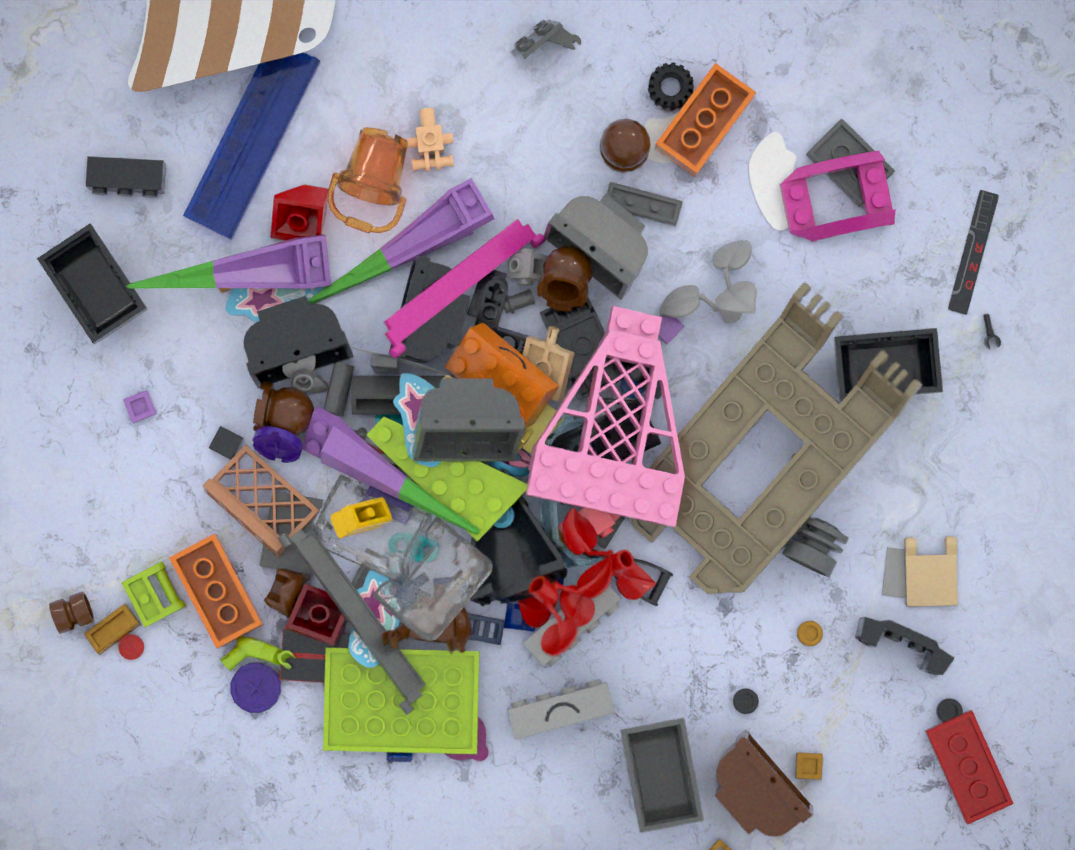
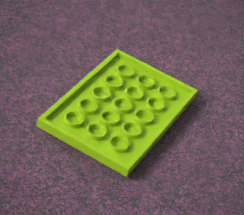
[323,648,480,754]

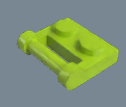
[121,561,186,628]

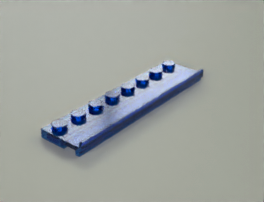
[183,52,321,241]

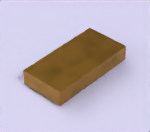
[84,603,141,655]

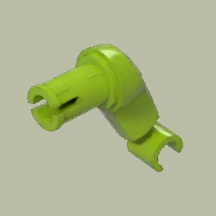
[220,636,296,672]

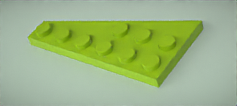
[367,417,527,541]

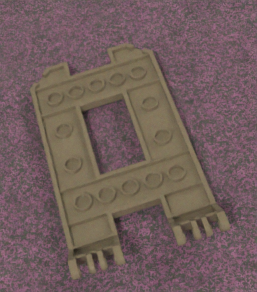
[632,282,922,594]

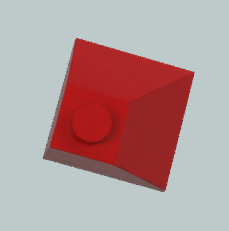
[270,184,329,241]

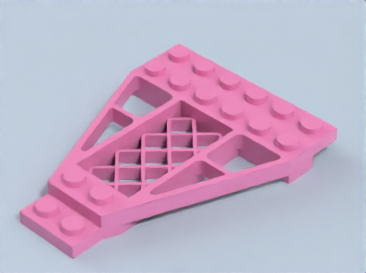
[526,306,685,527]

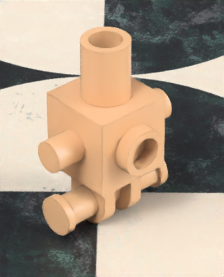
[407,108,454,171]

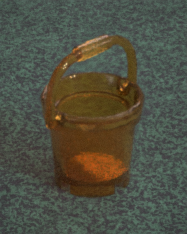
[327,127,409,234]

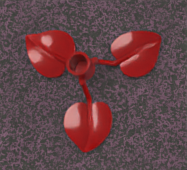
[559,507,656,627]
[518,557,613,657]

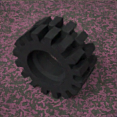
[648,62,694,111]

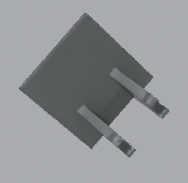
[511,20,581,59]

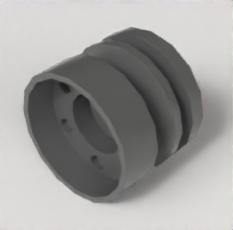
[782,517,849,577]

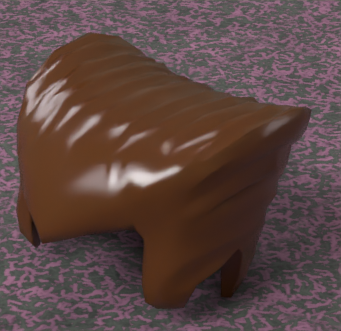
[264,568,312,618]

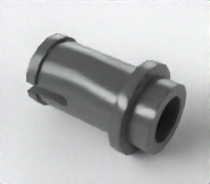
[504,289,535,314]

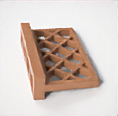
[203,445,320,558]

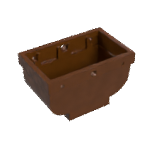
[714,730,813,837]

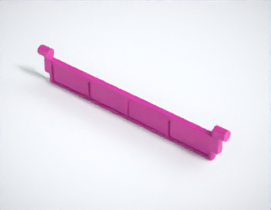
[384,219,546,358]

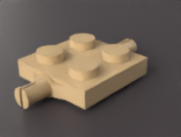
[523,326,574,402]

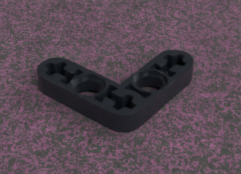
[474,276,529,355]

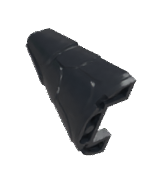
[467,468,567,605]

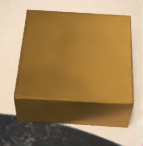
[795,752,823,780]

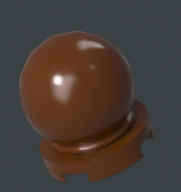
[600,118,651,173]
[537,246,592,312]
[253,381,314,436]

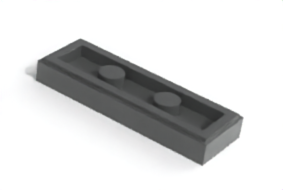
[607,182,683,226]
[371,356,401,375]

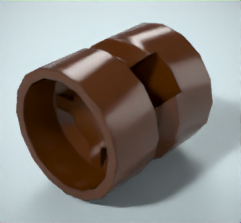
[49,591,94,634]

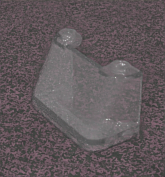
[312,474,432,583]
[372,516,493,641]

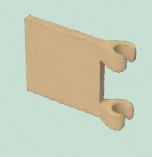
[904,536,958,607]

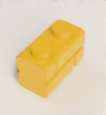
[330,497,392,539]

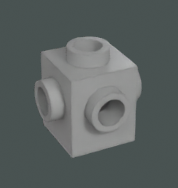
[508,249,548,286]

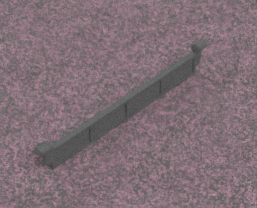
[277,529,426,715]

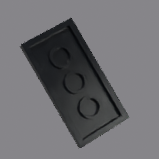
[548,400,661,461]

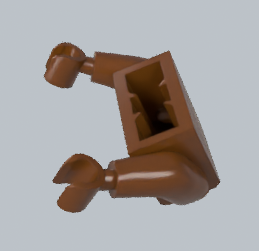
[382,584,472,654]

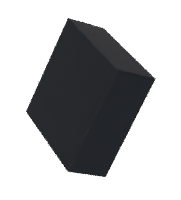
[209,426,244,460]

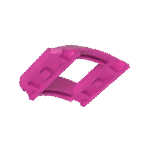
[779,150,896,242]

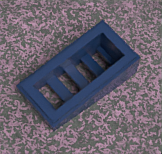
[468,613,505,645]

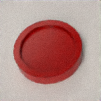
[118,634,144,660]

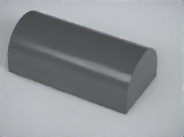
[324,362,354,416]

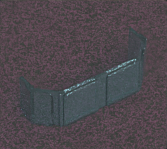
[540,416,603,568]

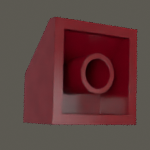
[285,584,348,646]

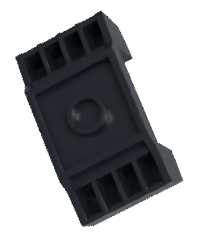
[539,297,624,400]
[855,617,955,675]

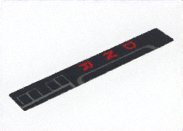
[948,190,999,315]

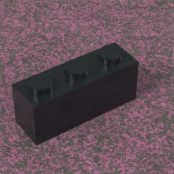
[86,156,166,198]

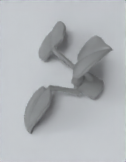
[659,240,757,323]

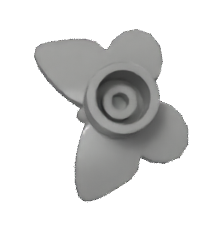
[282,355,329,393]

